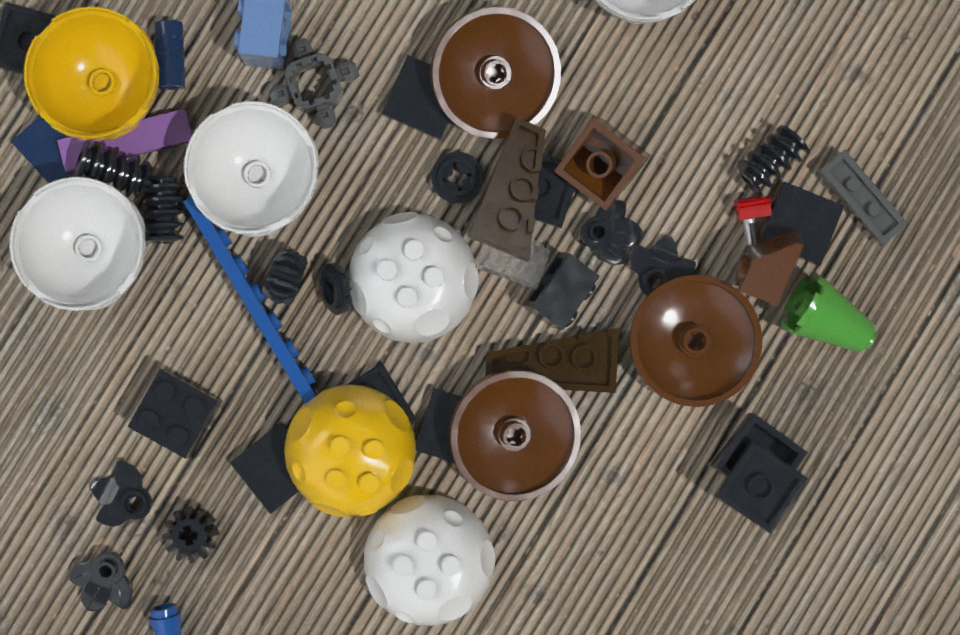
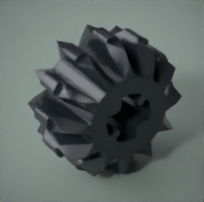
[262,248,308,305]
[162,506,220,563]

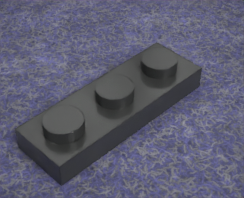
[818,150,908,246]

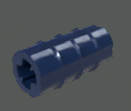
[154,20,186,90]

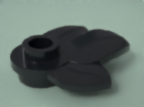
[580,200,644,265]
[630,236,696,296]
[90,461,153,526]
[70,552,133,612]

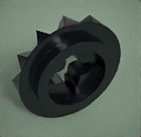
[431,151,483,203]
[319,262,352,315]

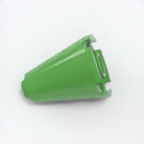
[781,272,876,352]

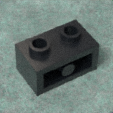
[522,252,600,330]

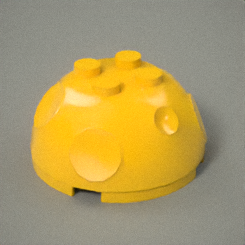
[24,7,159,141]
[284,385,416,517]

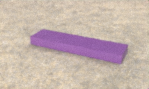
[57,109,192,173]

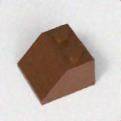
[554,116,651,211]
[735,229,804,306]

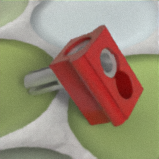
[734,195,772,246]

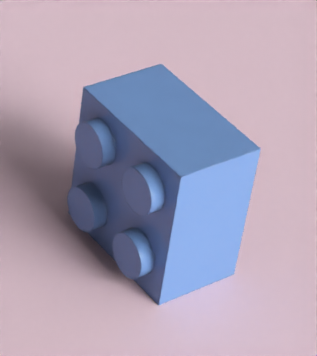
[234,0,293,70]

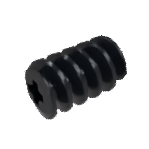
[737,125,810,197]
[75,140,150,198]
[143,175,187,244]

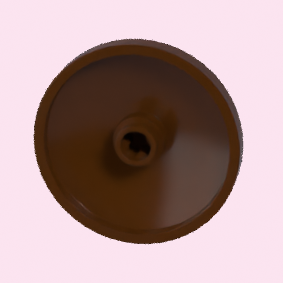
[430,6,561,139]
[629,275,762,407]
[449,369,581,501]

